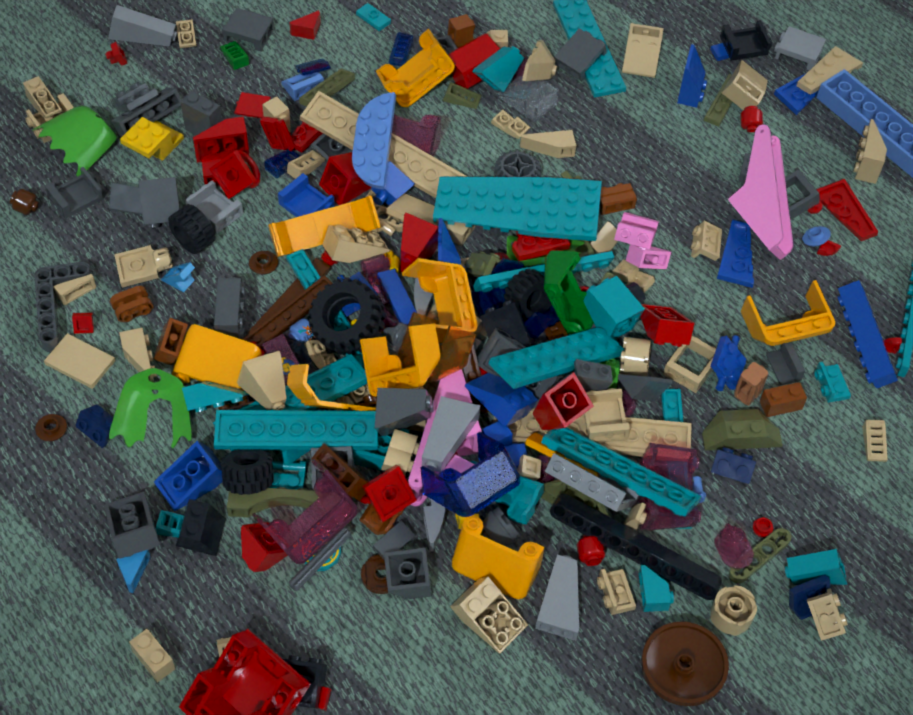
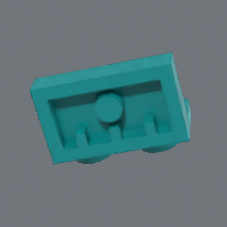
[814,361,851,403]

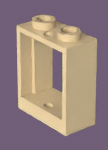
[663,336,716,393]

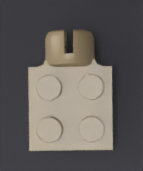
[114,245,173,288]

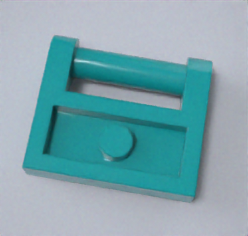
[268,459,307,490]

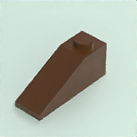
[311,443,369,501]

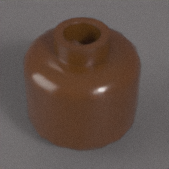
[10,189,39,215]

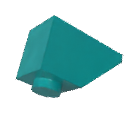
[638,565,674,612]

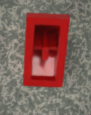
[289,10,321,40]

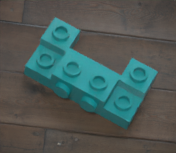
[453,460,544,525]

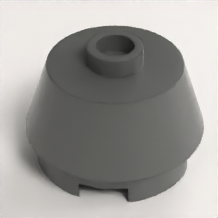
[483,507,520,546]

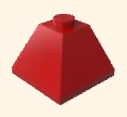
[241,522,293,572]

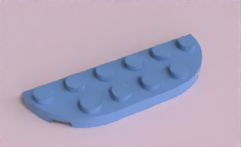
[352,92,396,189]

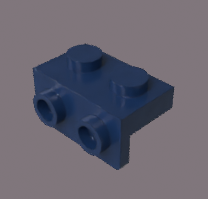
[76,404,114,448]
[711,447,756,484]
[789,574,830,620]

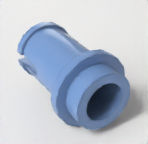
[689,476,706,503]

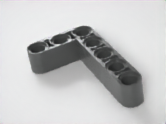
[34,262,91,352]

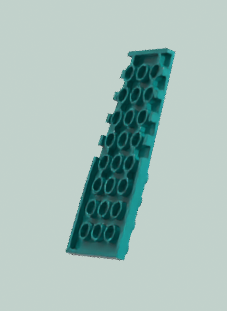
[433,176,602,241]

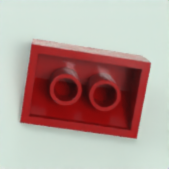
[448,33,500,88]

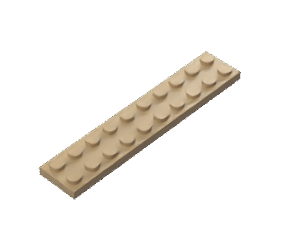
[300,91,468,198]
[493,409,691,461]

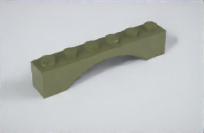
[227,487,353,524]

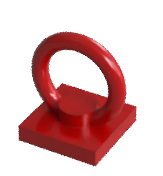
[209,150,260,199]
[360,465,417,522]

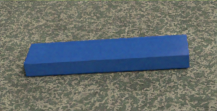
[377,269,421,326]

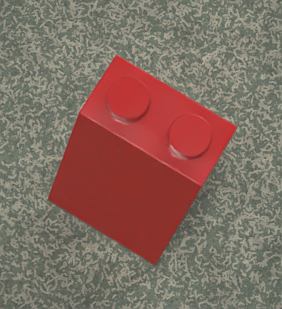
[319,152,371,205]
[401,212,438,272]
[532,372,594,430]

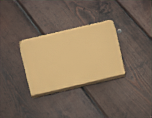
[590,221,618,254]

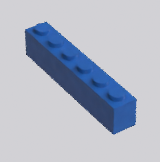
[837,280,898,388]

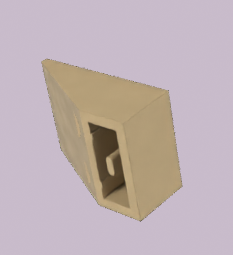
[622,23,664,78]
[722,60,768,110]
[853,119,887,184]
[322,224,390,263]
[450,577,528,654]

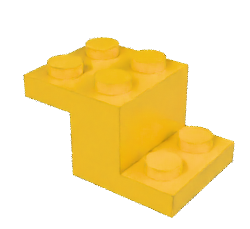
[120,117,184,161]

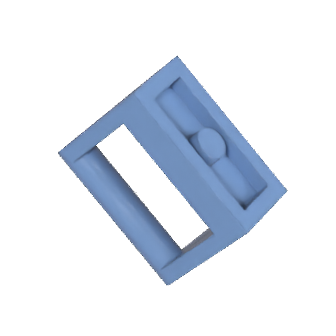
[281,69,324,101]

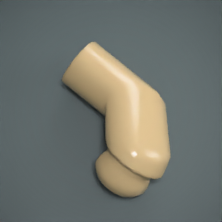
[371,220,396,236]

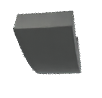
[372,521,415,560]

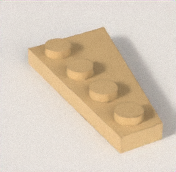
[797,46,863,95]

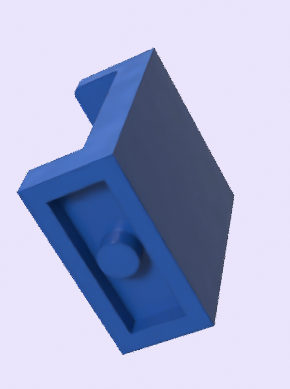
[278,173,335,217]

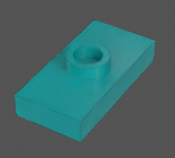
[356,3,391,32]

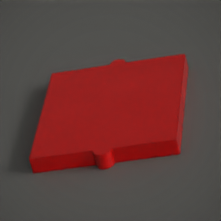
[234,92,271,119]

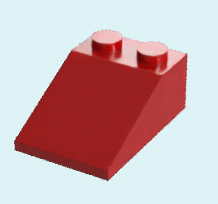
[193,116,249,163]
[641,304,695,347]

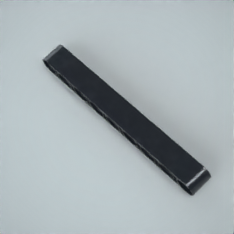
[550,494,722,600]

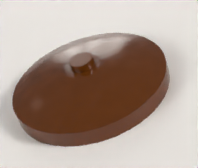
[641,622,729,706]

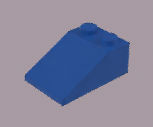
[677,44,707,108]
[465,373,538,427]
[154,441,223,511]

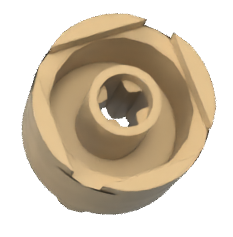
[620,337,651,377]
[710,585,757,636]

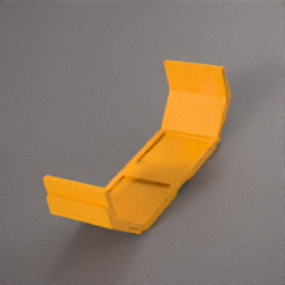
[268,195,381,257]
[287,364,376,411]

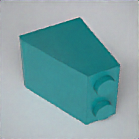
[583,276,645,340]

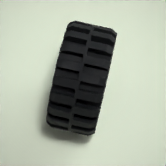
[308,278,386,355]

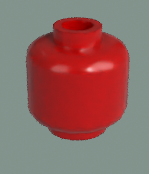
[740,106,763,132]
[577,535,606,566]

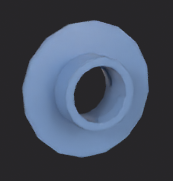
[802,226,831,247]

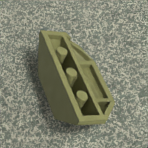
[702,409,783,451]
[541,480,610,517]

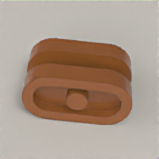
[109,286,153,322]

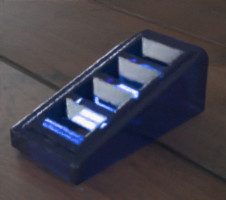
[389,32,413,66]
[264,149,300,179]

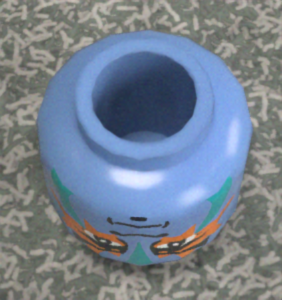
[288,318,316,343]

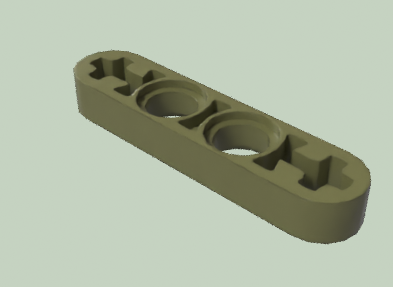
[728,528,791,583]

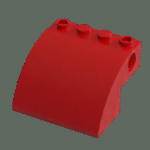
[179,629,311,715]

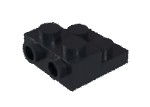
[283,655,327,709]

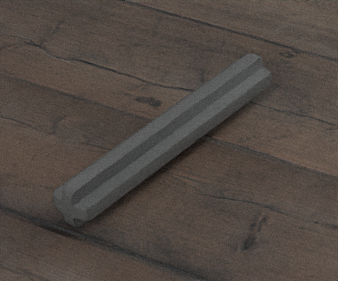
[289,527,351,591]

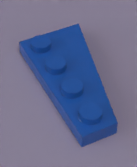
[774,73,819,115]
[717,220,754,288]

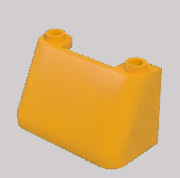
[376,28,455,107]
[172,324,262,401]
[452,513,544,599]

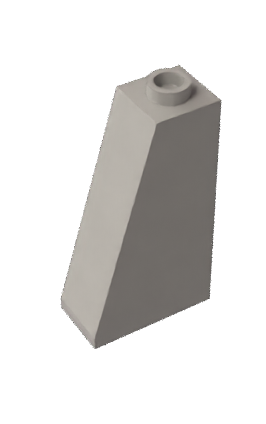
[108,5,177,46]
[422,396,480,472]
[535,554,579,641]

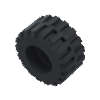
[168,204,216,254]
[504,269,552,321]
[221,449,274,495]

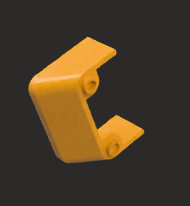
[402,258,478,343]
[740,280,835,346]
[360,323,441,397]

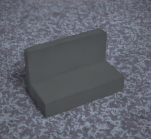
[766,342,805,385]

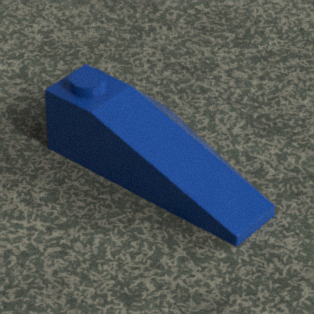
[438,218,461,265]

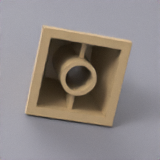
[237,351,287,410]

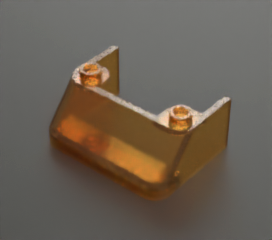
[398,312,476,383]

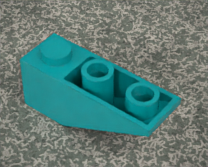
[182,381,249,412]

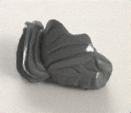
[381,323,411,355]

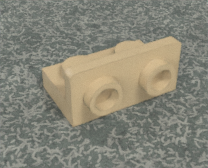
[691,220,722,261]
[807,588,848,641]

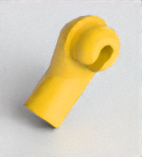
[383,250,400,273]

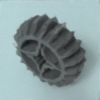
[494,149,542,177]

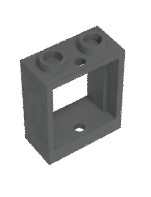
[785,169,820,220]

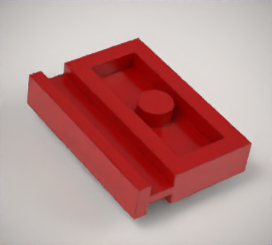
[260,117,295,151]

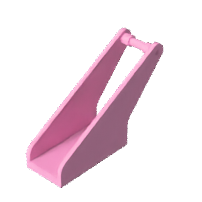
[728,125,793,260]
[408,367,482,506]

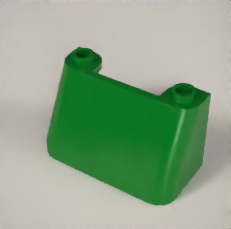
[544,250,594,335]

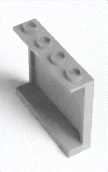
[545,453,640,512]

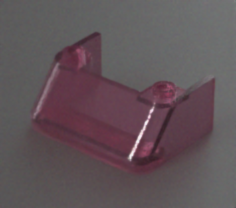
[252,459,357,564]

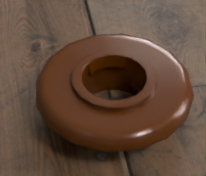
[249,251,278,275]
[356,395,377,406]
[35,414,67,441]

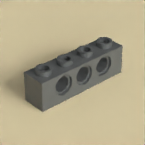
[111,87,181,137]

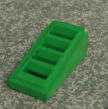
[220,41,249,70]

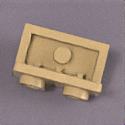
[597,569,636,615]

